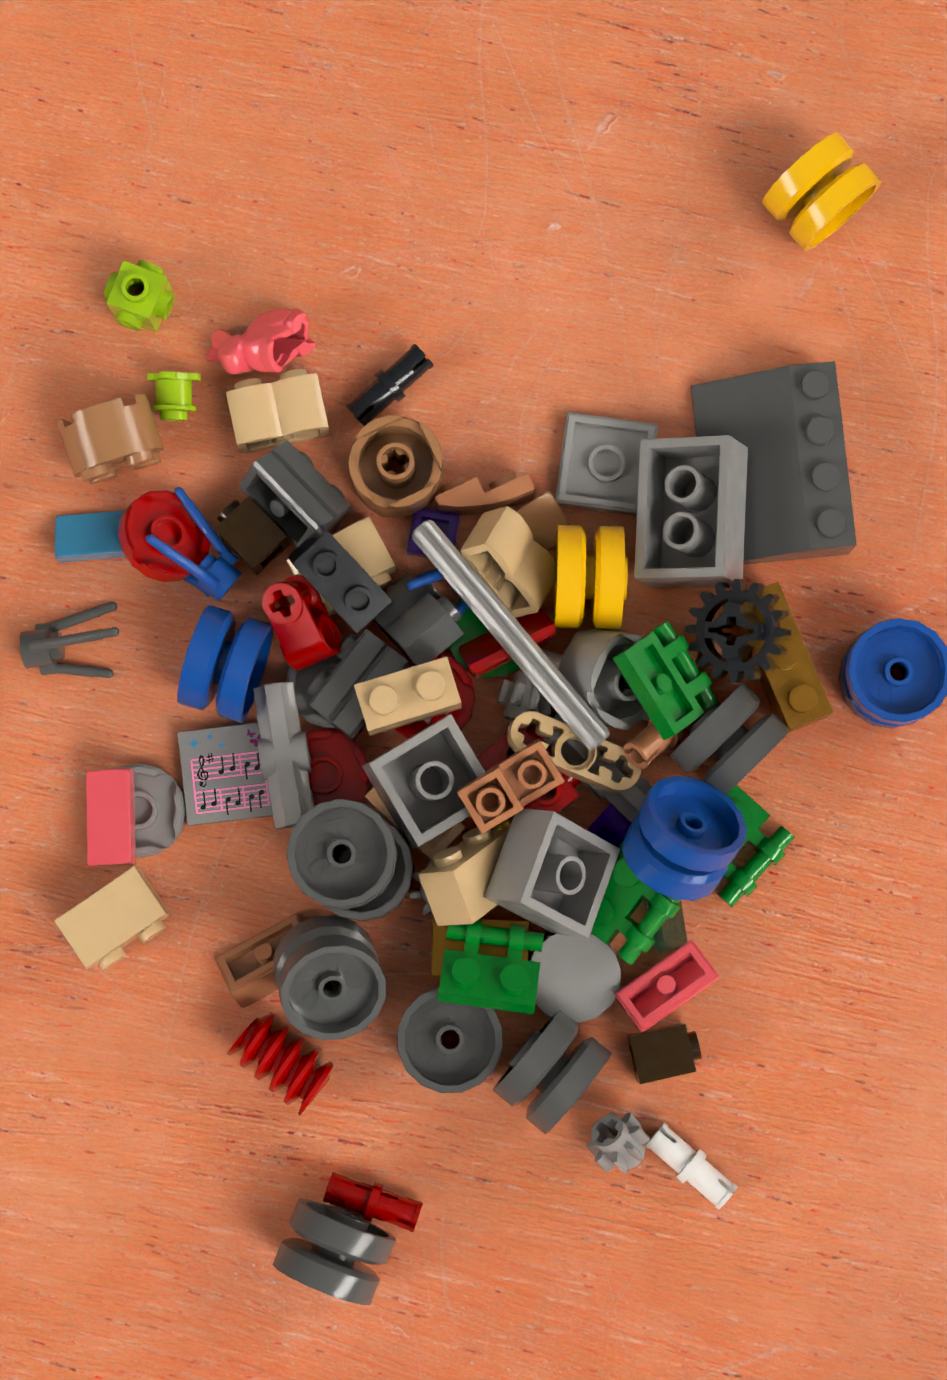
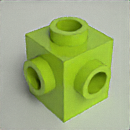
[104,260,175,333]

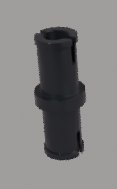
[346,344,434,426]

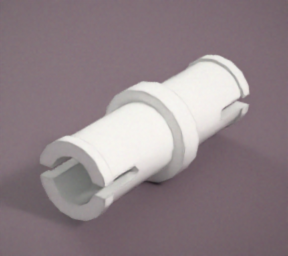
[645,1123,738,1210]

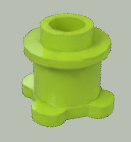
[147,371,201,421]

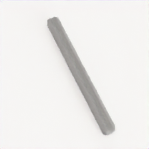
[412,520,610,750]

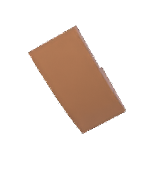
[435,472,535,515]
[457,739,565,834]

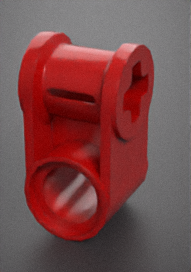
[262,574,342,671]

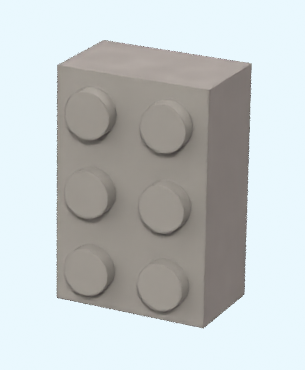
[634,435,748,588]

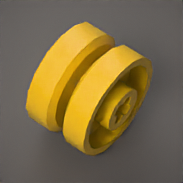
[762,132,882,251]
[554,525,628,629]

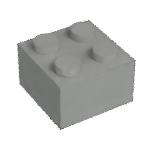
[362,714,485,848]
[484,809,620,938]

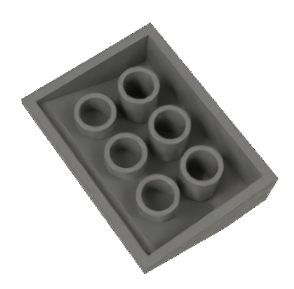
[691,361,857,565]

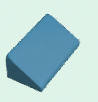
[54,510,126,563]

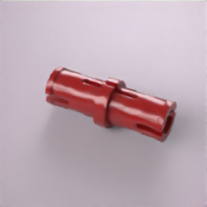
[323,1172,423,1232]

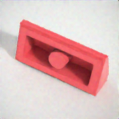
[86,768,136,866]
[614,939,720,1033]

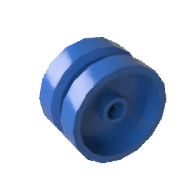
[177,605,274,723]
[839,618,947,729]
[622,776,747,901]

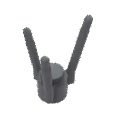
[20,602,119,678]

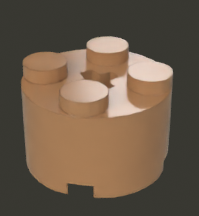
[57,394,164,484]
[348,415,443,518]

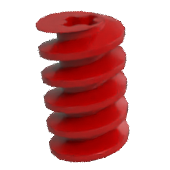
[227,1012,333,1115]

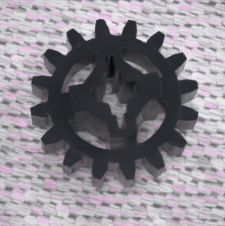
[685,579,791,683]

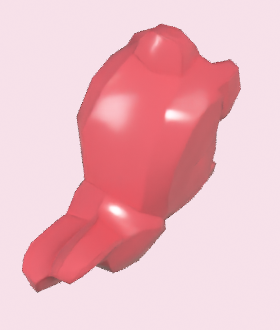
[205,308,315,374]

